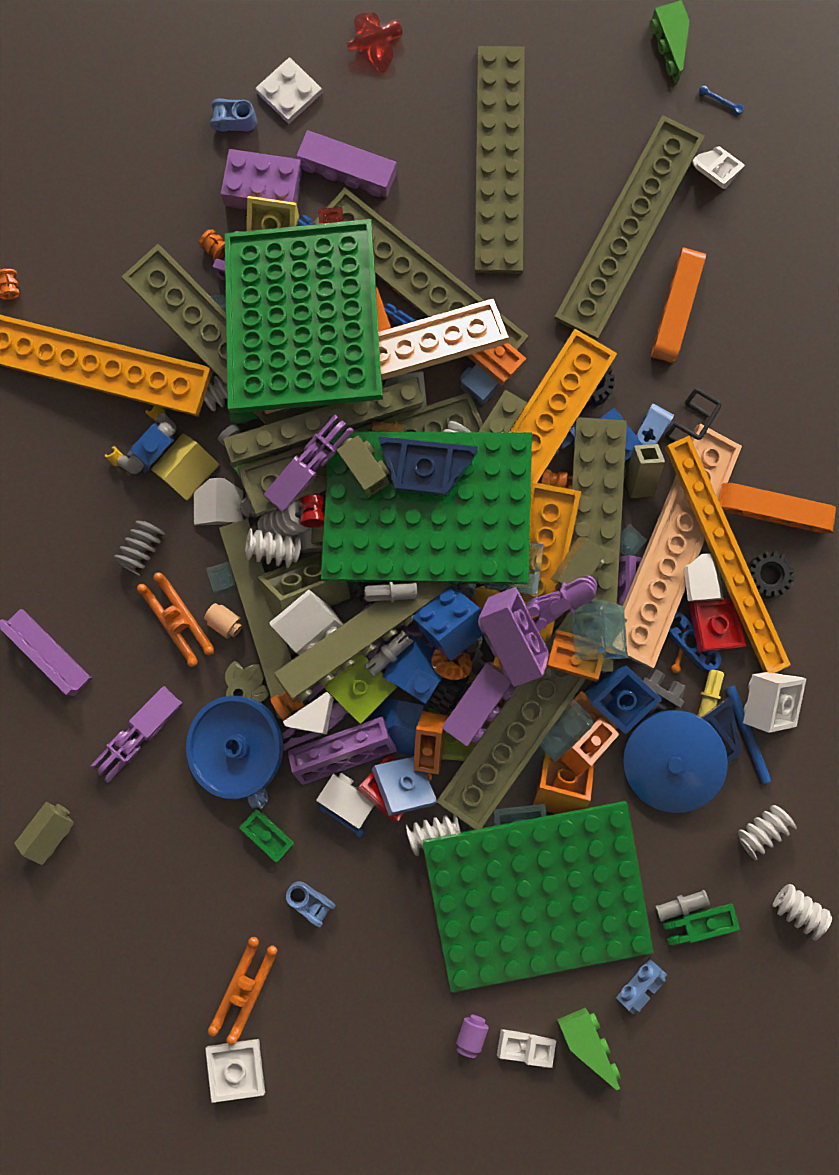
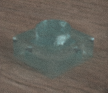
[620,524,648,556]
[206,561,237,593]

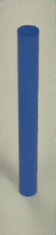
[725,686,771,784]

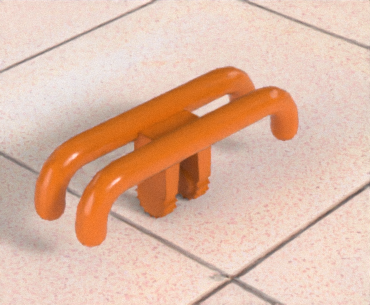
[137,572,214,667]
[208,937,278,1045]

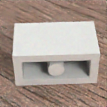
[316,773,374,828]

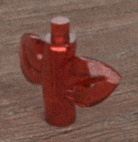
[346,12,403,73]

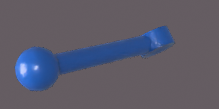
[699,86,744,115]
[318,804,364,838]

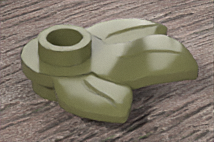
[225,661,270,703]

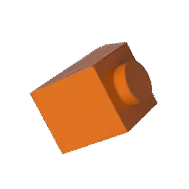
[413,711,447,774]
[560,716,619,776]

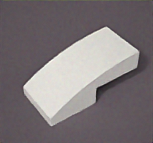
[497,1029,556,1068]

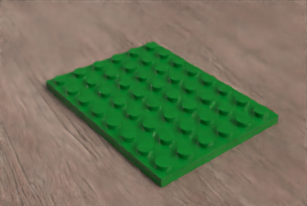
[225,219,383,414]
[321,432,532,585]
[422,801,654,993]

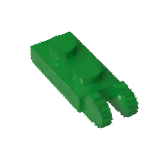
[663,903,740,945]

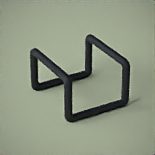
[665,388,722,443]

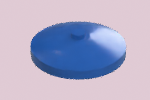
[186,696,283,799]
[624,710,728,813]

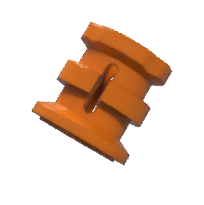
[198,229,225,261]
[0,268,20,300]

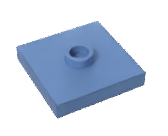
[372,757,437,816]

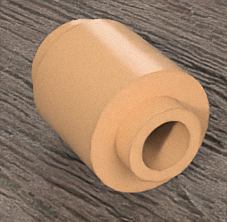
[204,603,242,639]

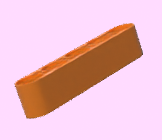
[651,247,706,364]
[718,483,836,533]

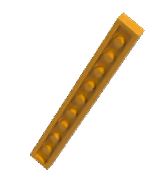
[665,435,791,673]

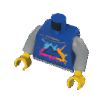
[105,406,176,474]

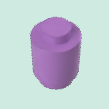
[456,1015,489,1058]

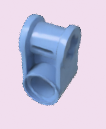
[210,98,257,131]
[636,404,674,445]
[286,881,336,927]

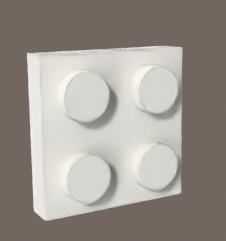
[256,57,322,124]
[206,1039,265,1103]

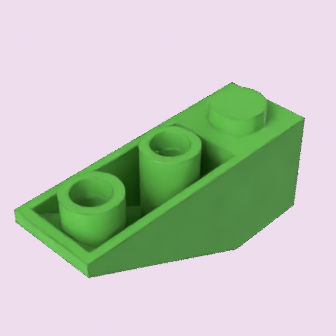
[650,0,690,83]
[557,1008,621,1090]

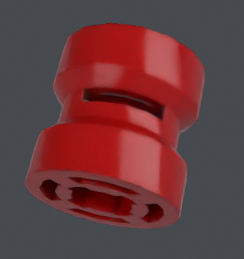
[300,495,325,528]

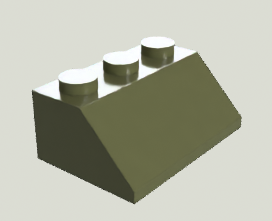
[257,551,350,617]

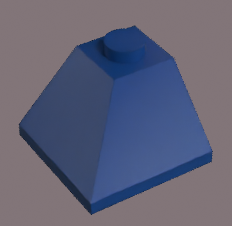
[382,634,452,705]
[584,666,662,734]
[370,698,424,756]

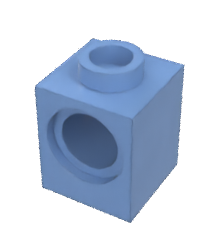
[460,364,499,406]

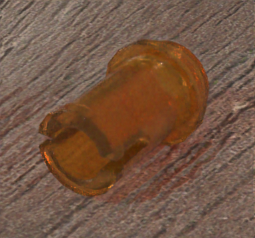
[372,421,402,432]

